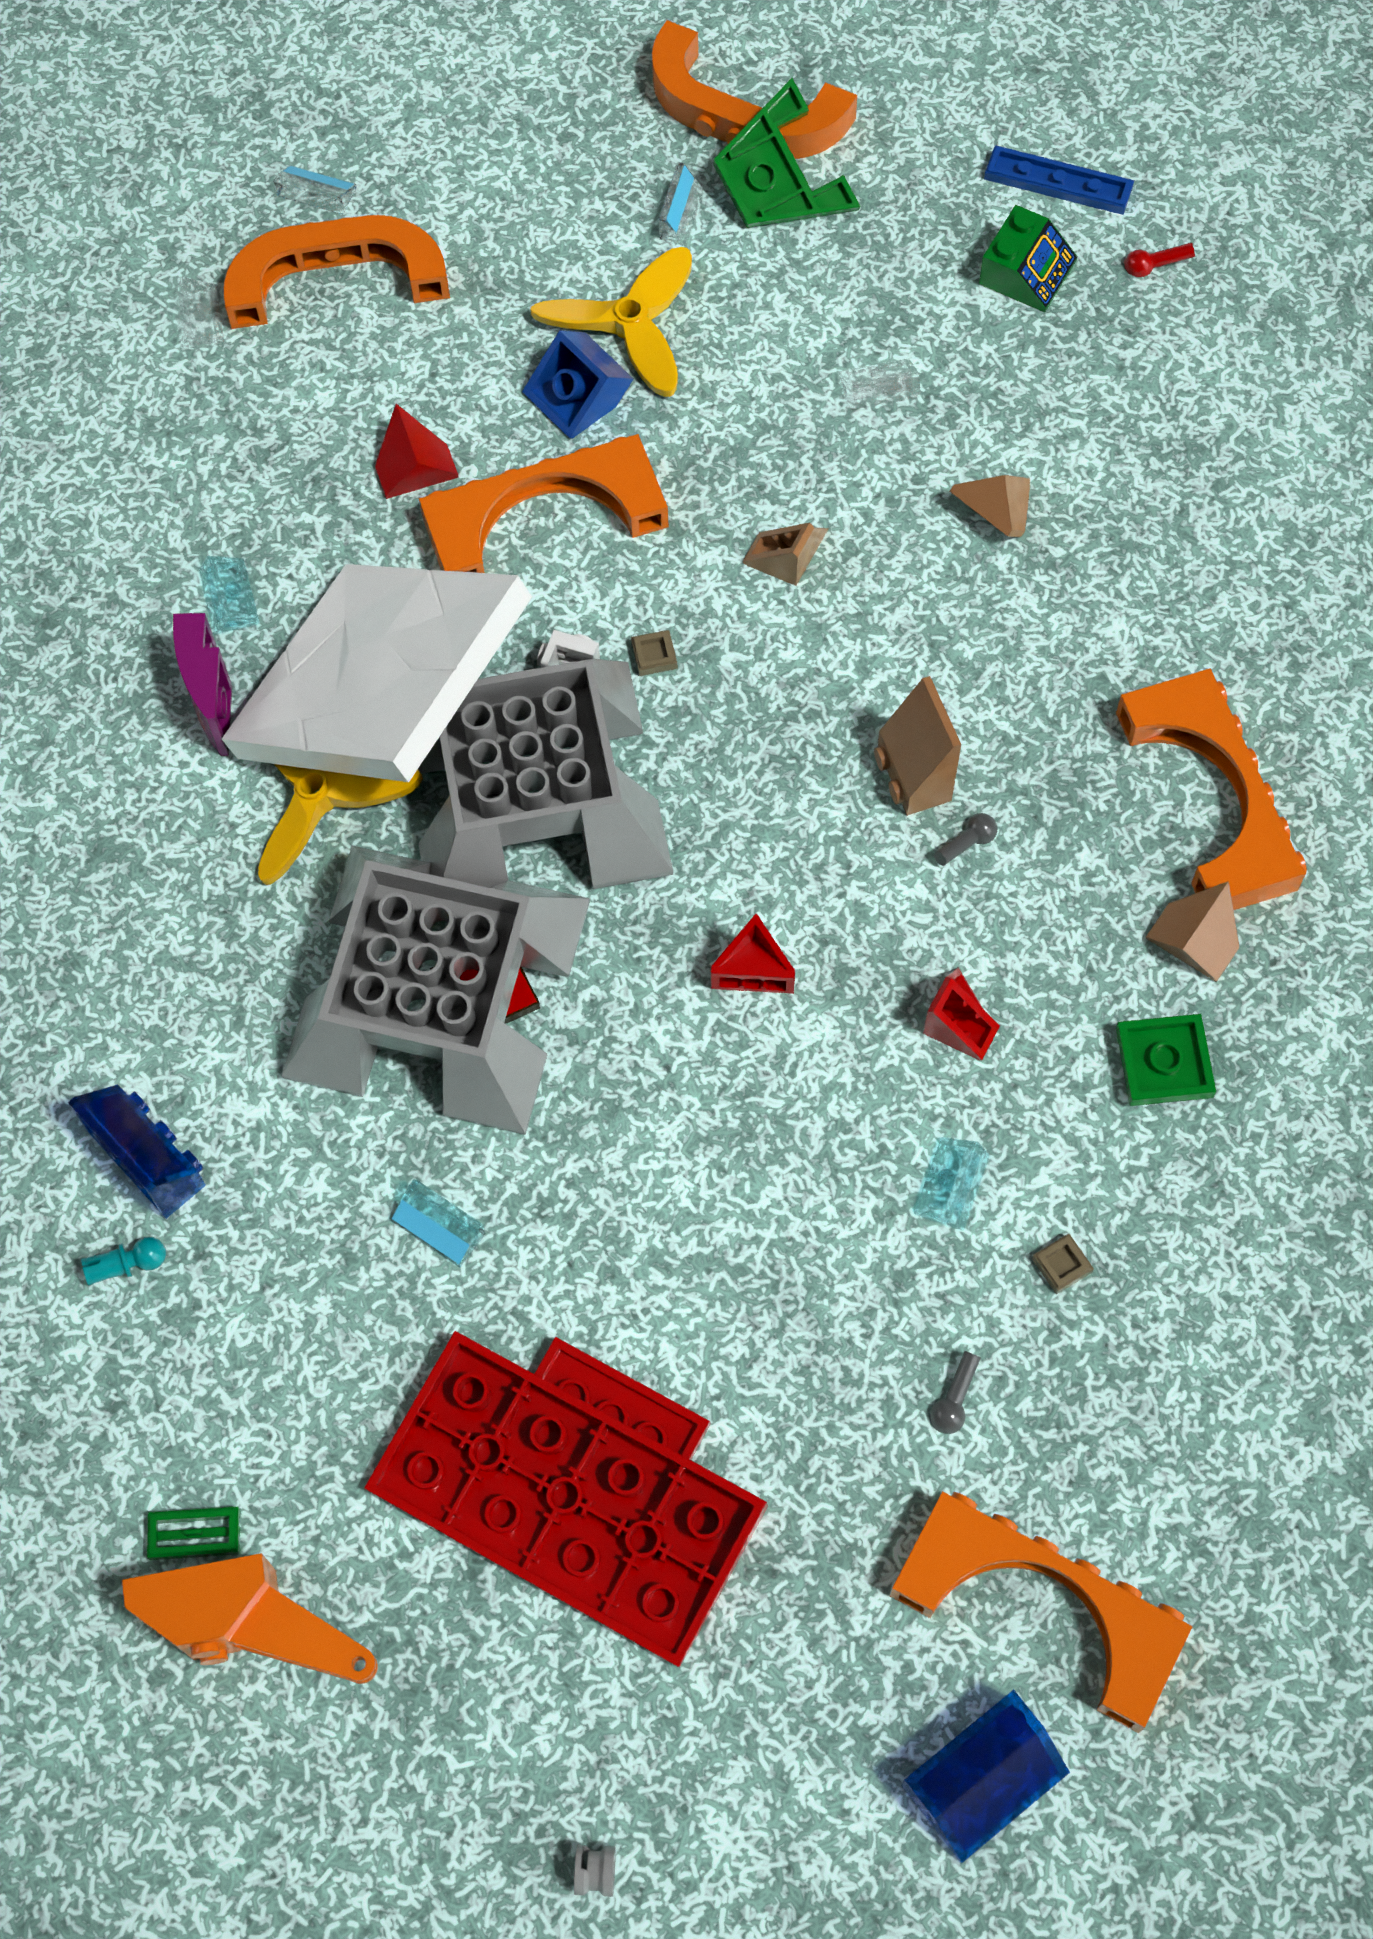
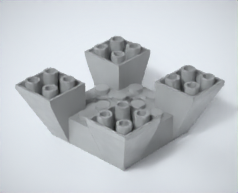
[418,659,673,889]
[281,845,590,1135]

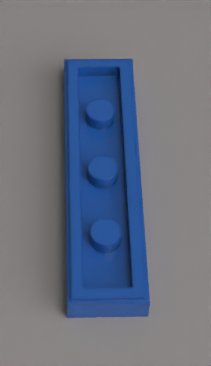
[984,145,1134,215]

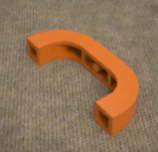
[652,20,857,159]
[224,215,450,329]

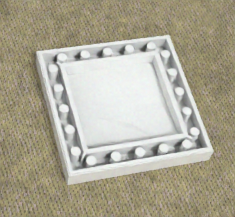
[222,564,532,782]

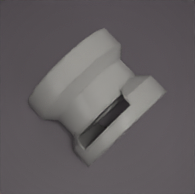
[574,1845,616,1897]

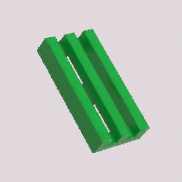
[147,1507,240,1560]

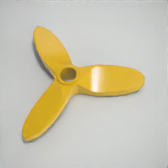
[530,247,692,397]
[258,764,423,885]

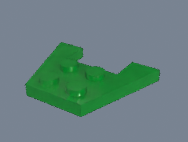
[713,78,861,228]

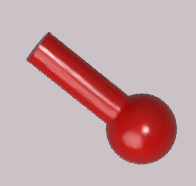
[1124,242,1195,277]

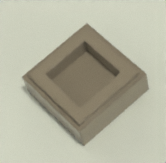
[631,630,678,676]
[1032,1234,1094,1295]

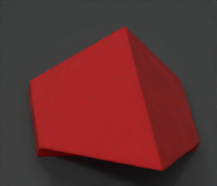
[375,404,459,499]
[711,913,795,994]
[923,967,1000,1060]

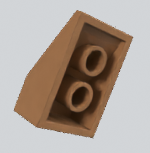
[874,676,961,816]

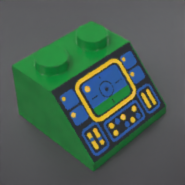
[979,204,1078,312]

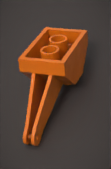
[122,1553,378,1684]

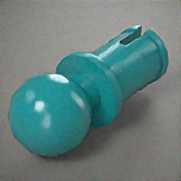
[81,1236,166,1286]

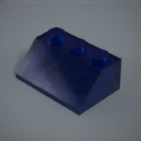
[68,1084,206,1219]
[901,1689,1070,1864]

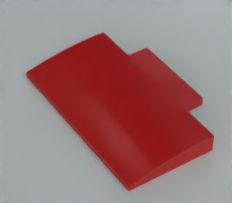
[364,1331,768,1668]

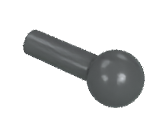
[934,813,998,866]
[930,1351,981,1434]

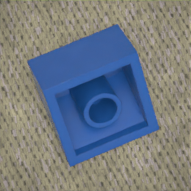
[522,330,634,439]

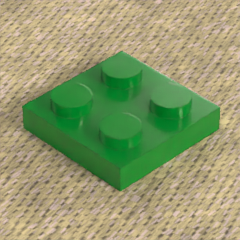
[1116,1014,1216,1106]

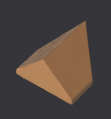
[950,475,1030,537]
[742,522,829,586]
[1146,881,1239,982]

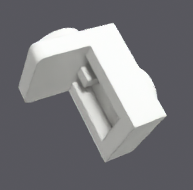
[537,630,600,668]

